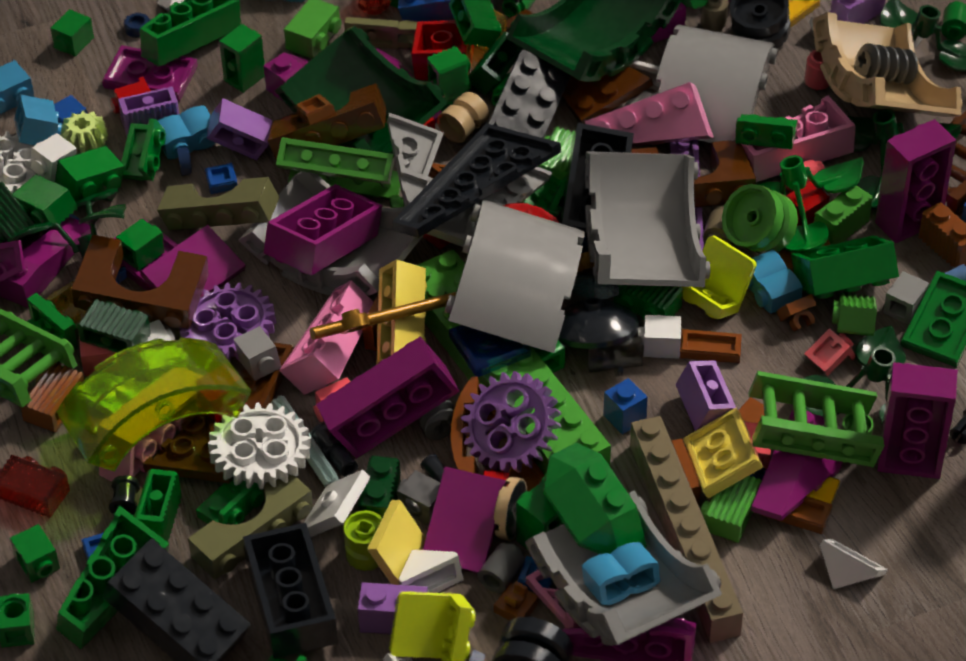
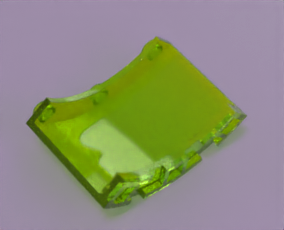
[57,338,252,472]

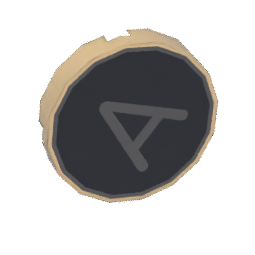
[494,477,527,541]

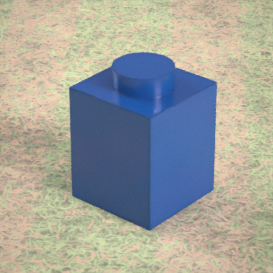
[603,378,648,434]

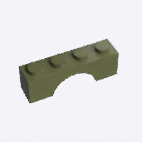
[157,177,280,230]
[188,474,313,580]

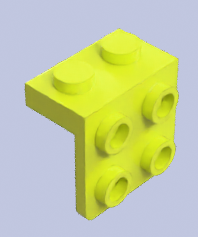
[678,235,757,319]
[389,591,475,661]

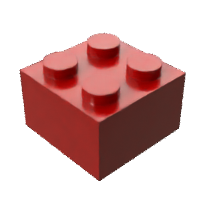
[411,20,474,81]

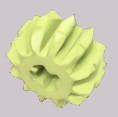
[60,111,108,154]

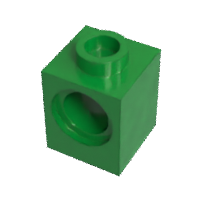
[10,524,60,583]
[0,593,35,648]

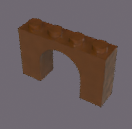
[268,83,387,161]
[631,140,756,207]
[72,235,209,329]

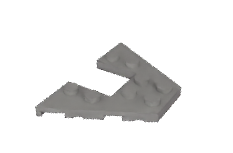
[387,113,552,247]

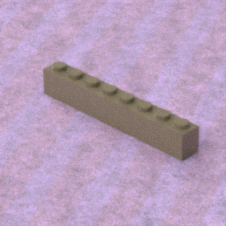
[630,416,743,643]

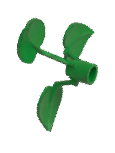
[756,155,864,253]

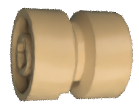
[437,92,489,143]

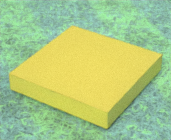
[367,500,426,585]

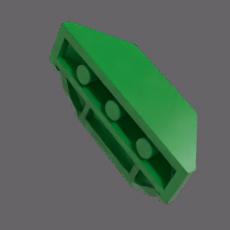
[543,442,647,555]

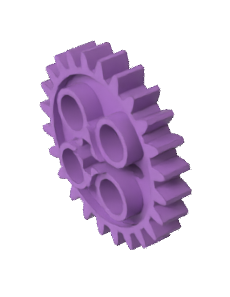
[180,282,276,364]
[461,371,561,473]

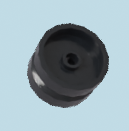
[730,0,791,48]
[491,617,573,661]

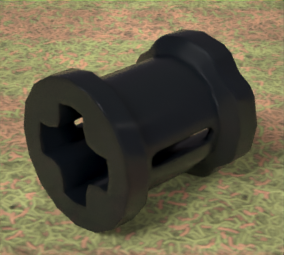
[109,475,140,515]

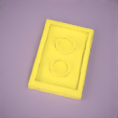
[683,408,763,499]

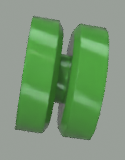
[722,184,798,254]

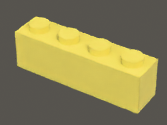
[376,259,427,365]

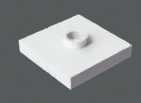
[304,469,370,537]

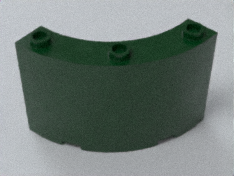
[506,0,682,82]
[275,26,448,153]

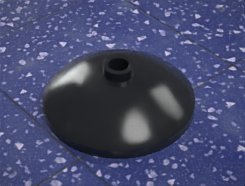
[558,298,639,349]

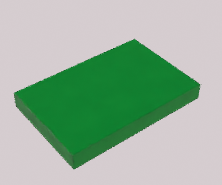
[901,271,966,368]

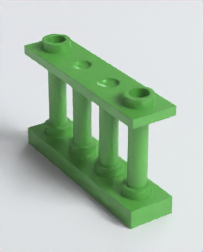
[276,137,401,199]
[0,309,78,408]
[748,371,884,467]

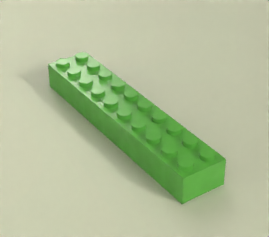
[417,249,611,475]

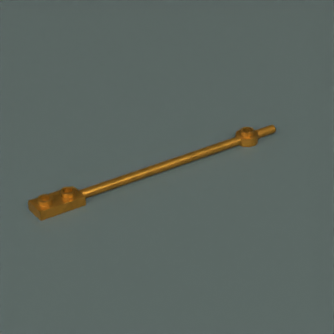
[310,252,594,340]

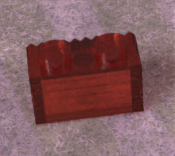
[0,454,70,518]

